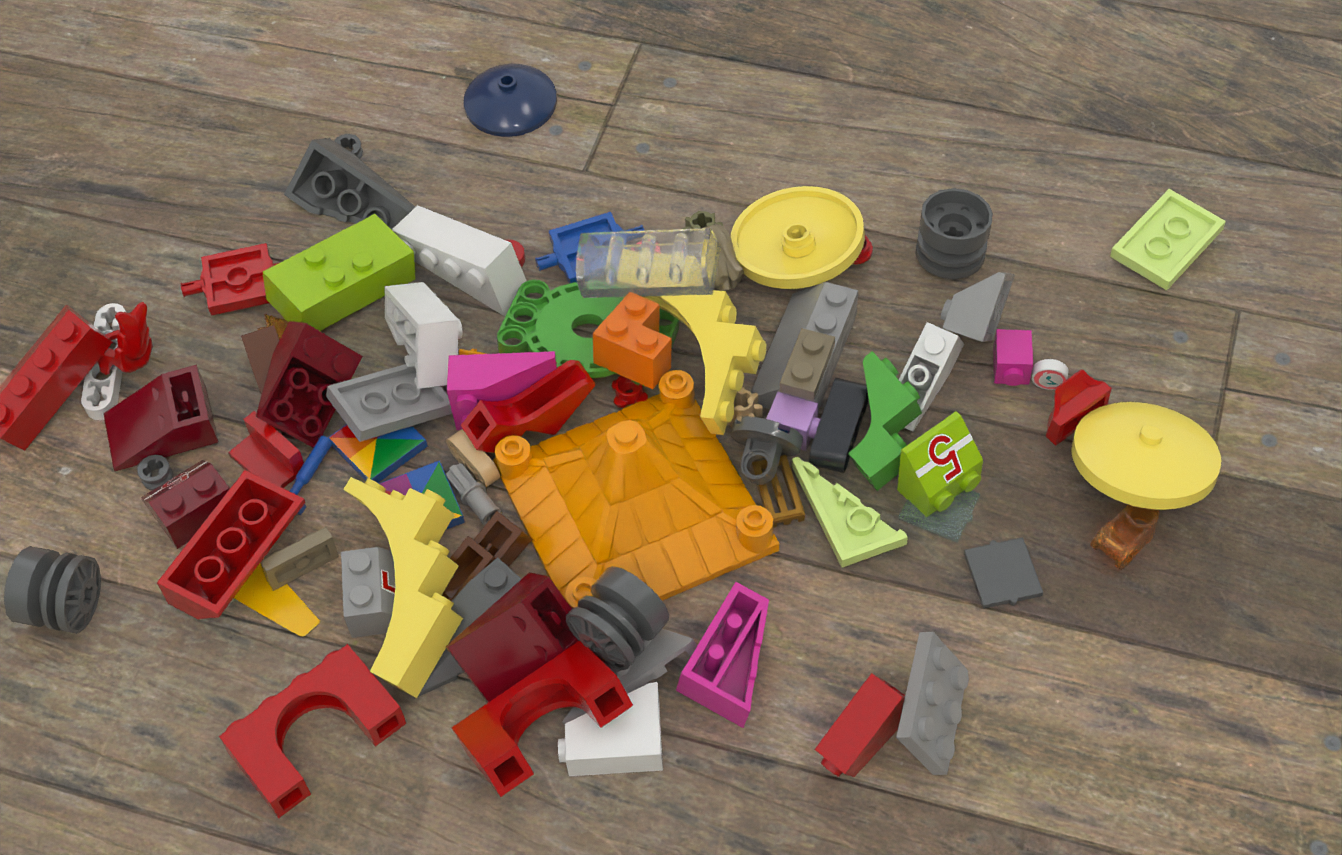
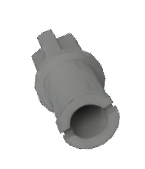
[446,463,502,526]

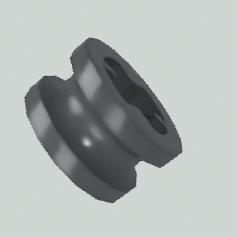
[334,134,363,159]
[137,455,173,490]

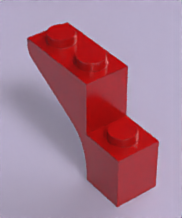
[461,360,596,453]

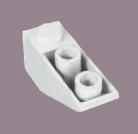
[899,322,964,432]

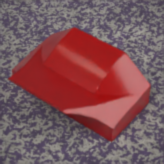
[1046,369,1112,446]

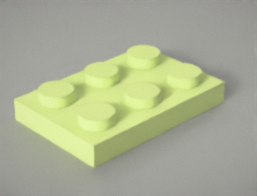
[1110,189,1226,290]

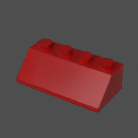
[0,305,113,451]
[157,470,306,619]

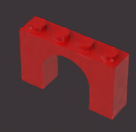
[451,641,633,797]
[219,644,407,818]

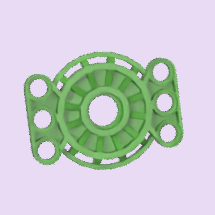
[497,280,679,386]

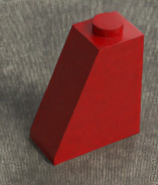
[814,673,905,777]

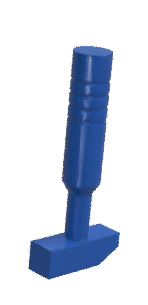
[290,436,333,516]

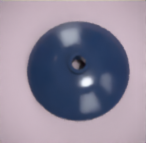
[464,64,557,137]

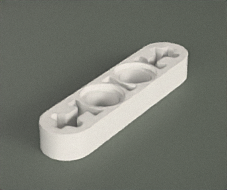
[81,303,126,420]

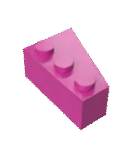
[676,582,769,728]

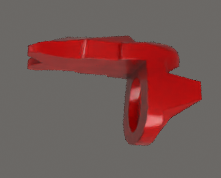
[97,302,153,375]

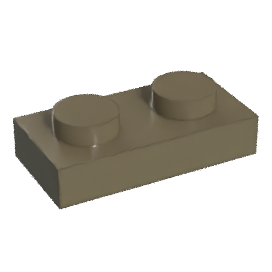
[779,328,835,401]
[260,527,339,591]

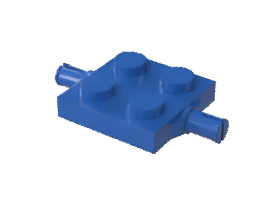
[535,212,646,284]

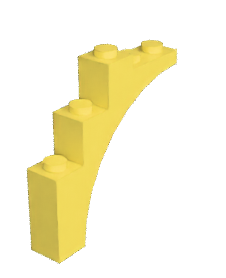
[612,251,766,435]
[343,477,463,698]

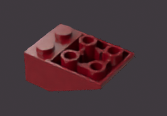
[256,321,363,448]
[103,364,219,472]
[446,572,578,703]

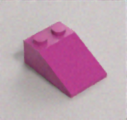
[447,351,558,430]

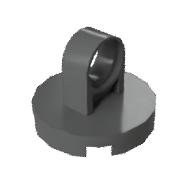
[730,416,803,485]

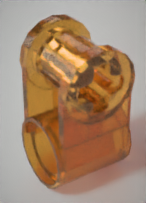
[1090,504,1160,570]

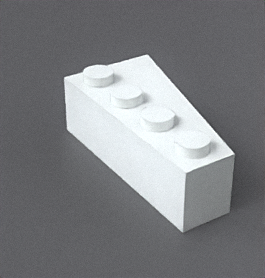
[392,205,526,317]

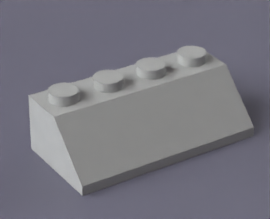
[751,282,858,411]

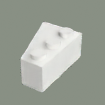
[385,282,463,389]

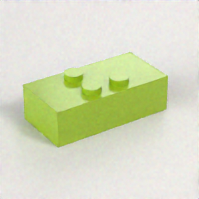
[263,214,415,331]

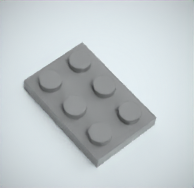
[326,364,452,442]
[896,632,969,775]

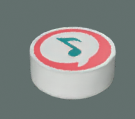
[1032,359,1068,390]

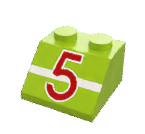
[897,411,983,518]

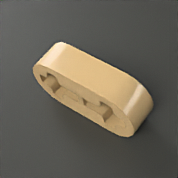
[446,429,500,487]

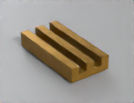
[752,455,805,528]

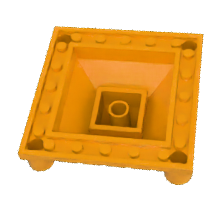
[493,370,780,608]

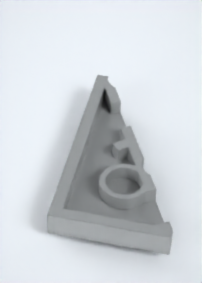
[562,628,697,725]

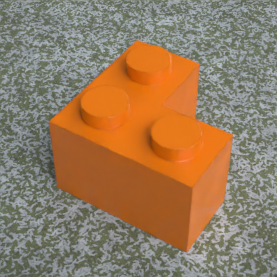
[593,292,672,389]

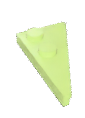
[792,457,908,568]

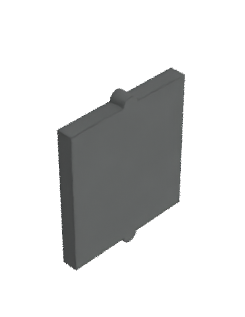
[964,537,1043,609]

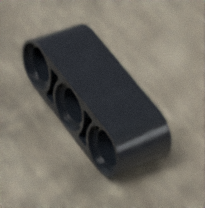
[809,378,869,473]

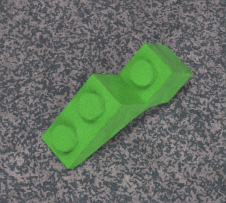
[848,351,922,491]

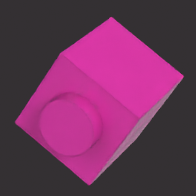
[993,329,1033,386]

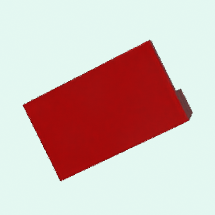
[228,411,304,488]

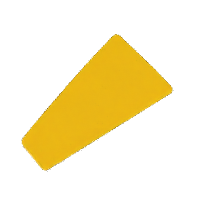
[234,558,320,637]

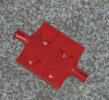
[181,243,278,316]

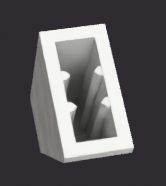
[558,682,663,776]

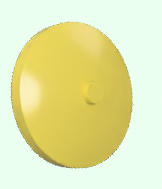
[731,186,865,289]
[1071,402,1221,510]

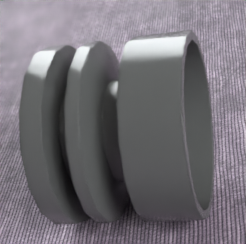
[915,188,993,279]
[4,546,101,634]
[566,566,669,670]

